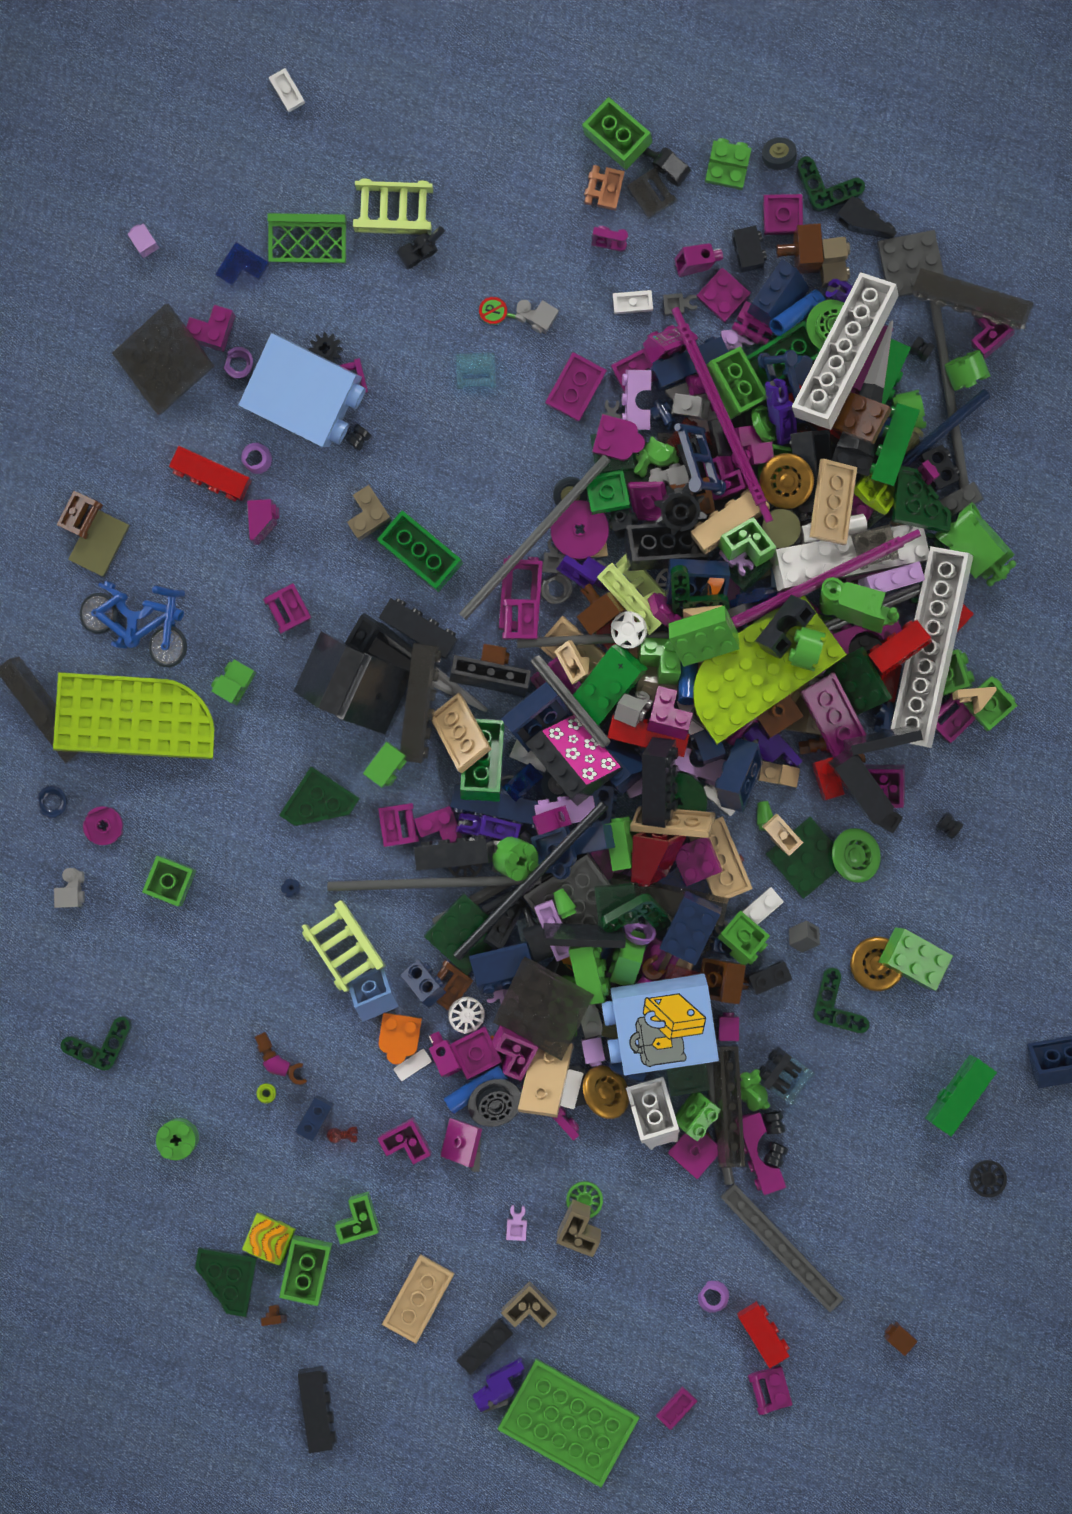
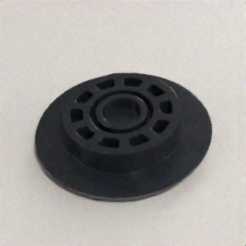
[468,1079,521,1127]

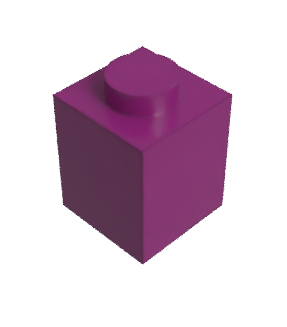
[718,1012,739,1041]

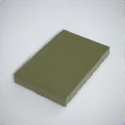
[68,510,130,577]

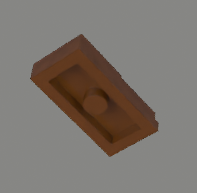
[261,1305,287,1326]

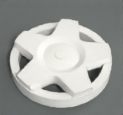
[611,611,647,648]

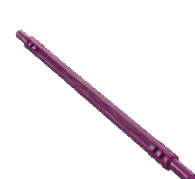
[671,307,773,523]
[731,529,921,628]

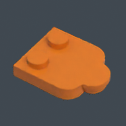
[378,1012,422,1064]

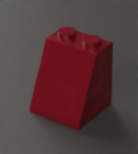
[631,832,686,887]

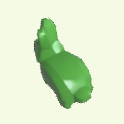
[634,436,679,477]
[734,1069,770,1112]

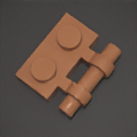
[584,165,625,211]

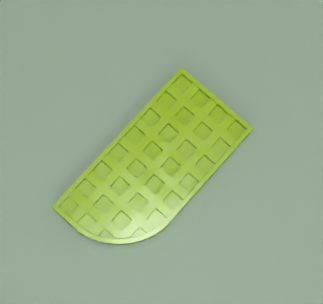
[693,596,847,745]
[53,672,214,759]

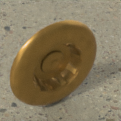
[760,453,814,509]
[850,936,902,991]
[583,1065,629,1119]

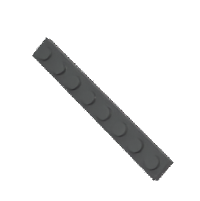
[720,1183,844,1312]

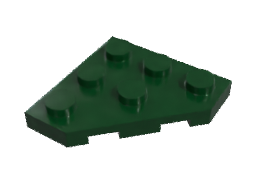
[892,466,951,533]
[279,767,360,826]
[195,1247,257,1317]

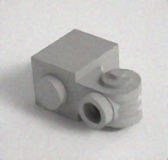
[515,300,559,334]
[648,463,689,486]
[614,691,653,727]
[54,868,85,908]

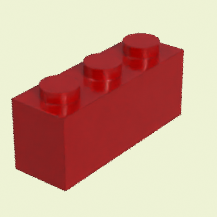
[868,620,932,677]
[737,1301,790,1369]

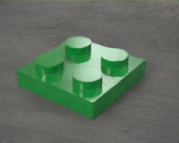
[586,470,630,515]

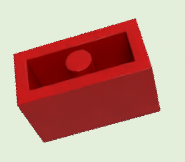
[811,757,845,801]

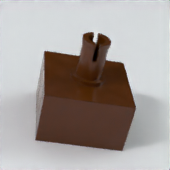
[776,223,824,274]
[577,583,627,635]
[756,695,804,738]
[700,957,749,1004]

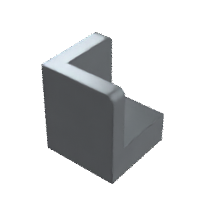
[789,920,820,952]

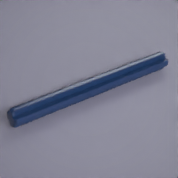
[902,389,990,467]

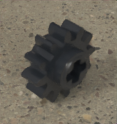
[308,332,343,364]

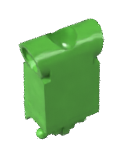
[935,502,1016,586]
[819,577,899,633]

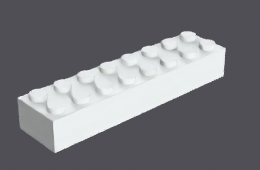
[792,272,899,430]
[770,525,929,592]

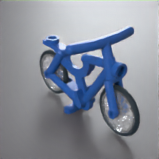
[80,581,187,667]

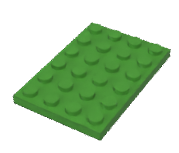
[498,1358,639,1488]

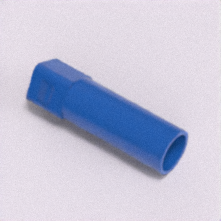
[770,289,826,336]
[678,661,698,705]
[444,1064,508,1114]

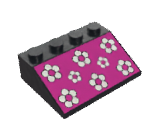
[526,715,623,806]

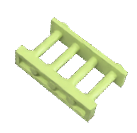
[353,179,433,235]
[597,554,666,635]
[302,900,386,992]

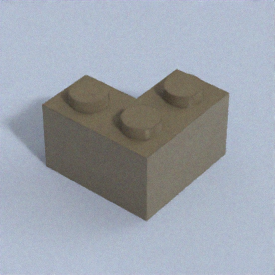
[820,237,850,288]
[347,485,392,541]
[556,1199,601,1257]
[501,1281,557,1328]

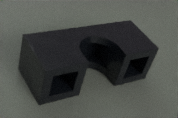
[755,595,816,659]

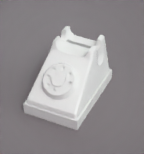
[626,1077,680,1150]

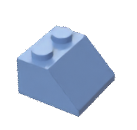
[348,967,399,1022]

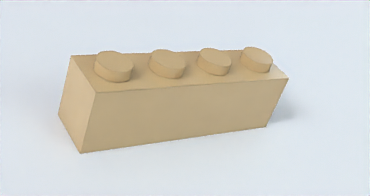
[691,488,770,555]

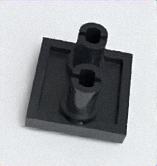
[758,1047,802,1095]

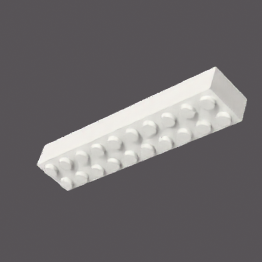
[891,546,973,748]

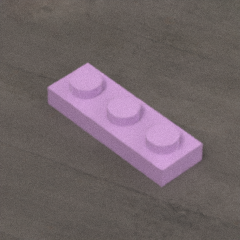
[534,899,570,961]

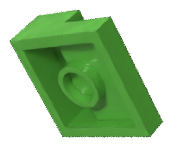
[705,138,752,190]
[943,649,975,696]
[963,676,1018,731]
[718,910,770,965]
[675,1088,721,1142]

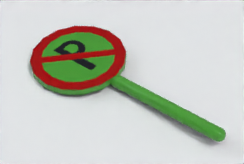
[479,297,527,325]

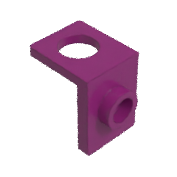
[532,805,572,835]

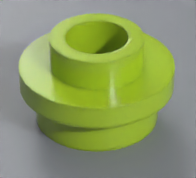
[256,1083,276,1103]

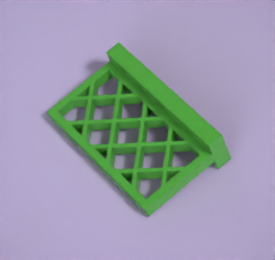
[267,213,347,263]

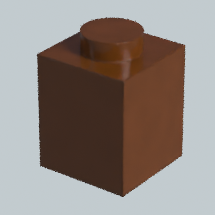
[481,644,510,665]
[884,1321,918,1356]

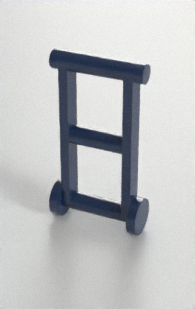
[758,350,808,423]
[674,423,726,496]

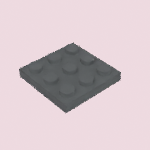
[877,230,946,297]

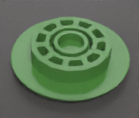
[806,300,844,350]
[832,828,881,883]

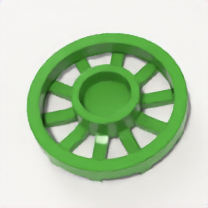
[566,1181,603,1218]

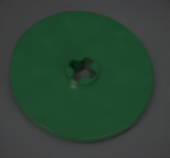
[675,772,708,812]

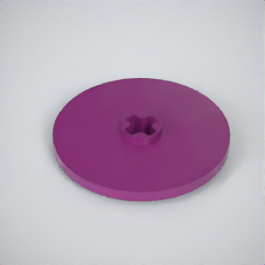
[550,500,609,559]

